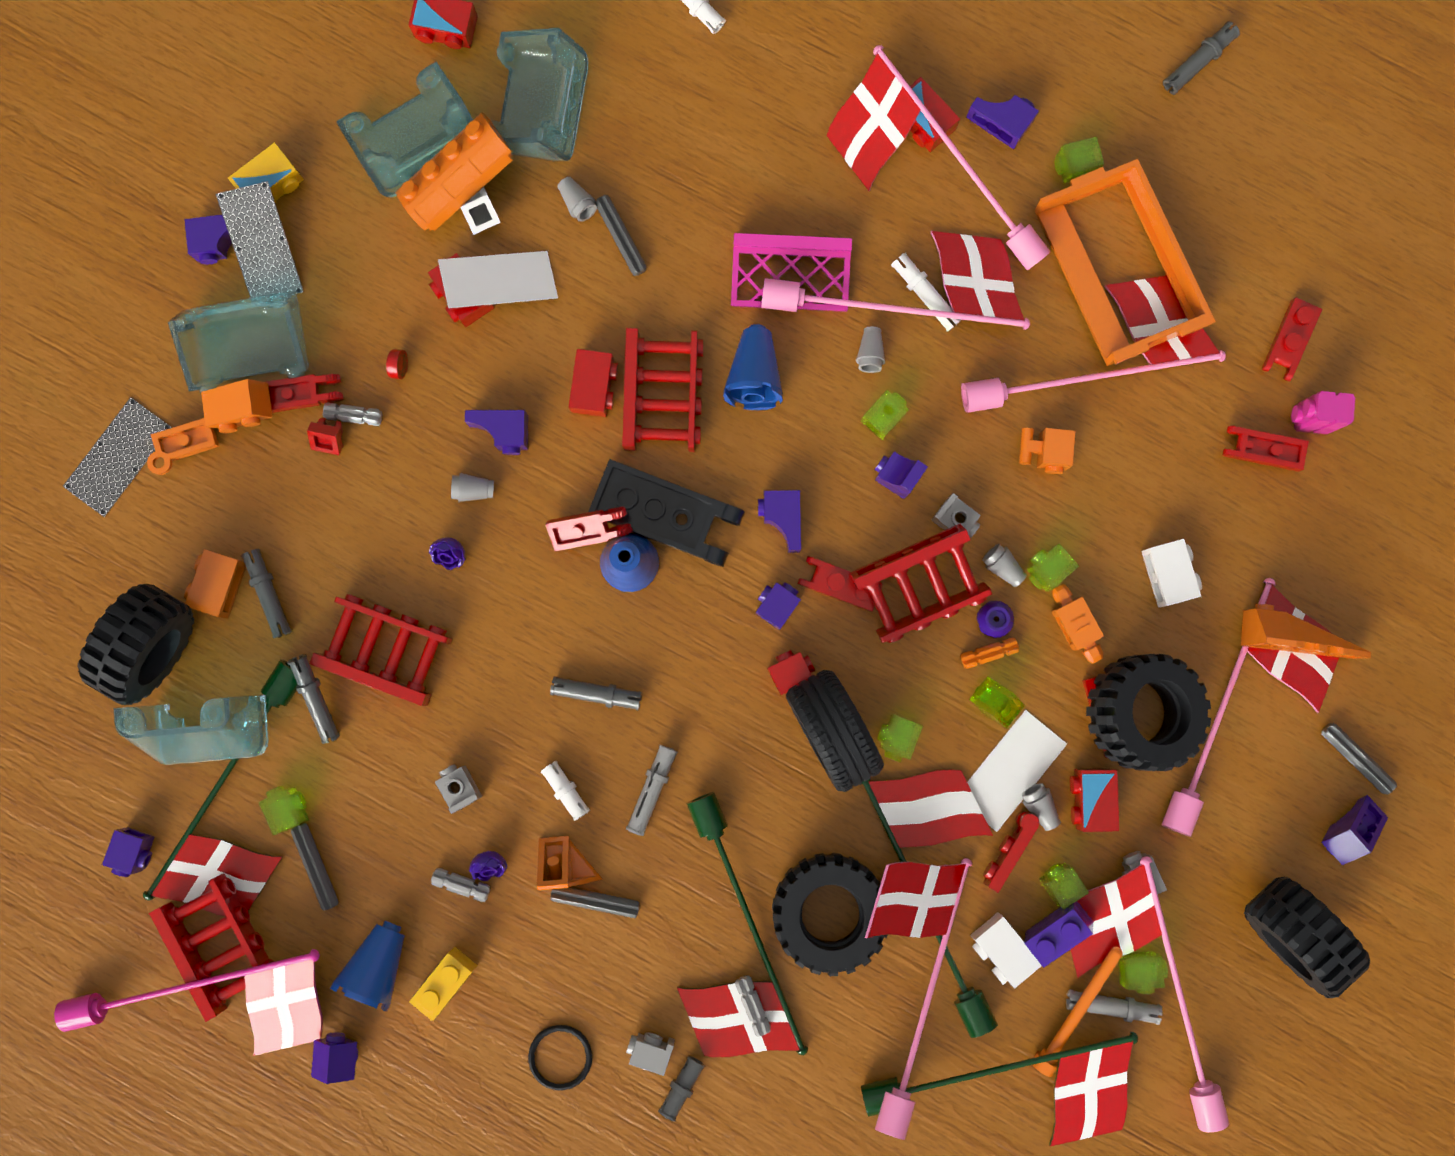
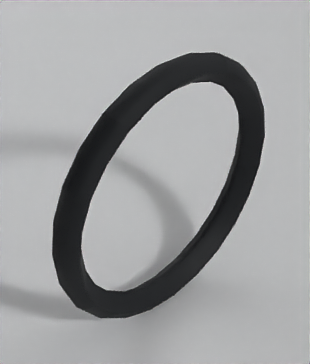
[528,1025,592,1090]

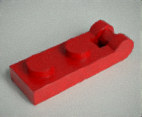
[983,811,1039,893]

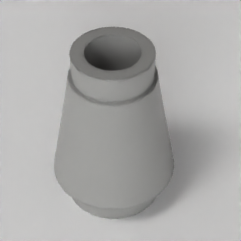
[558,177,597,221]
[856,326,885,373]
[451,473,494,502]
[982,544,1027,587]
[1022,783,1061,831]

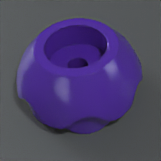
[429,537,466,570]
[977,601,1014,638]
[469,851,507,881]

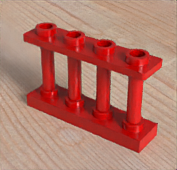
[622,328,703,452]
[850,524,992,643]
[309,594,453,706]
[149,873,274,1022]

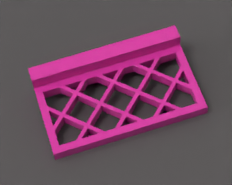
[731,233,852,312]

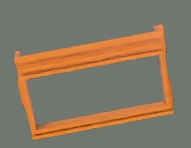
[1035,159,1216,366]

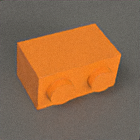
[201,379,272,433]
[184,549,246,619]

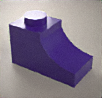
[966,95,1039,150]
[184,215,232,265]
[465,410,528,455]
[875,451,928,499]
[758,490,801,553]
[1321,795,1388,865]

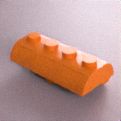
[395,112,513,231]

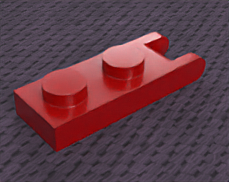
[1262,297,1323,381]
[1222,426,1309,472]
[797,556,883,612]

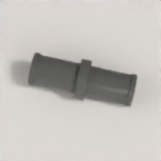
[658,1055,705,1122]

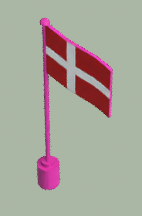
[54,949,323,1056]

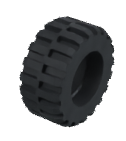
[78,584,194,705]
[1086,654,1211,771]
[772,853,888,976]
[1244,877,1370,998]

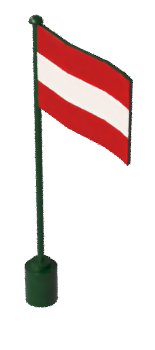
[860,769,998,1038]

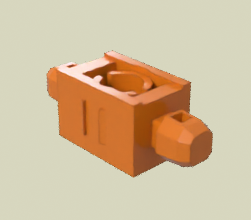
[1051,584,1104,664]

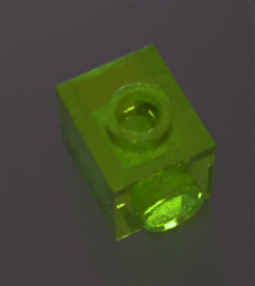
[1055,137,1104,183]
[861,390,909,441]
[1027,544,1079,592]
[969,676,1025,729]
[877,714,923,763]
[258,785,309,835]
[1039,863,1089,910]
[1118,951,1168,994]

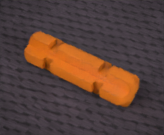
[960,637,1019,669]

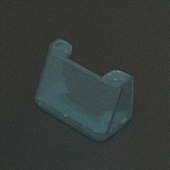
[492,28,588,161]
[336,62,473,197]
[168,291,309,393]
[114,695,268,765]

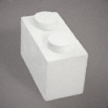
[1141,539,1202,608]
[971,912,1041,989]

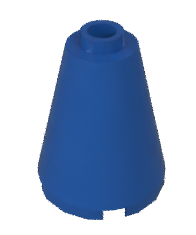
[723,324,783,410]
[600,533,659,592]
[330,921,405,1012]

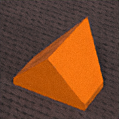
[537,836,603,890]

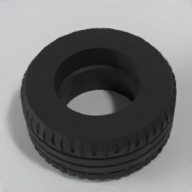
[786,670,884,792]

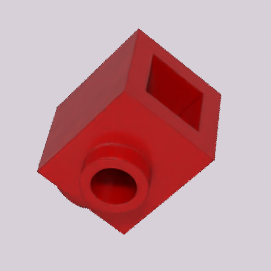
[767,650,815,695]

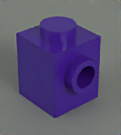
[755,582,801,630]
[102,827,155,877]
[311,1032,358,1084]

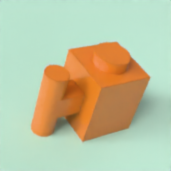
[1019,428,1076,474]

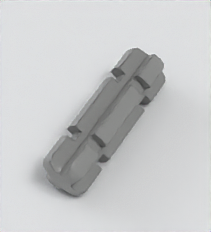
[323,403,382,426]
[431,868,490,902]
[735,975,771,1037]

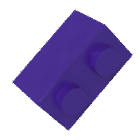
[1024,898,1094,968]

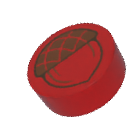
[386,349,408,380]

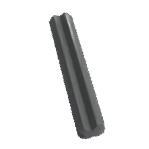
[595,195,647,276]
[1321,723,1397,795]
[291,823,339,911]
[550,887,640,918]

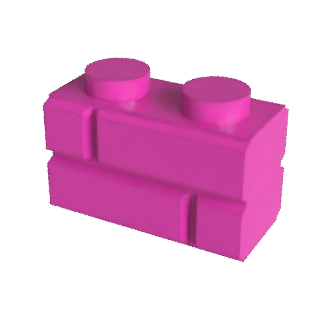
[1291,391,1355,434]

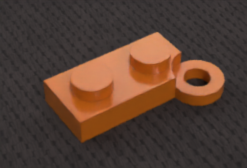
[147,418,220,475]

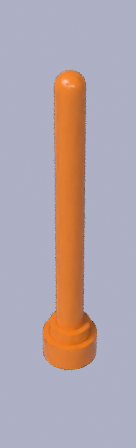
[1032,947,1123,1077]

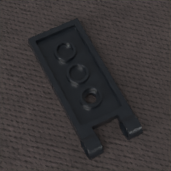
[588,459,745,567]

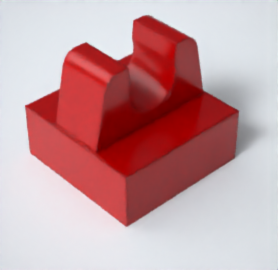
[307,418,343,455]

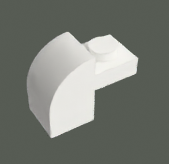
[460,187,501,235]

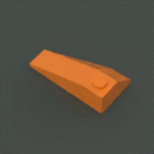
[1241,604,1371,659]

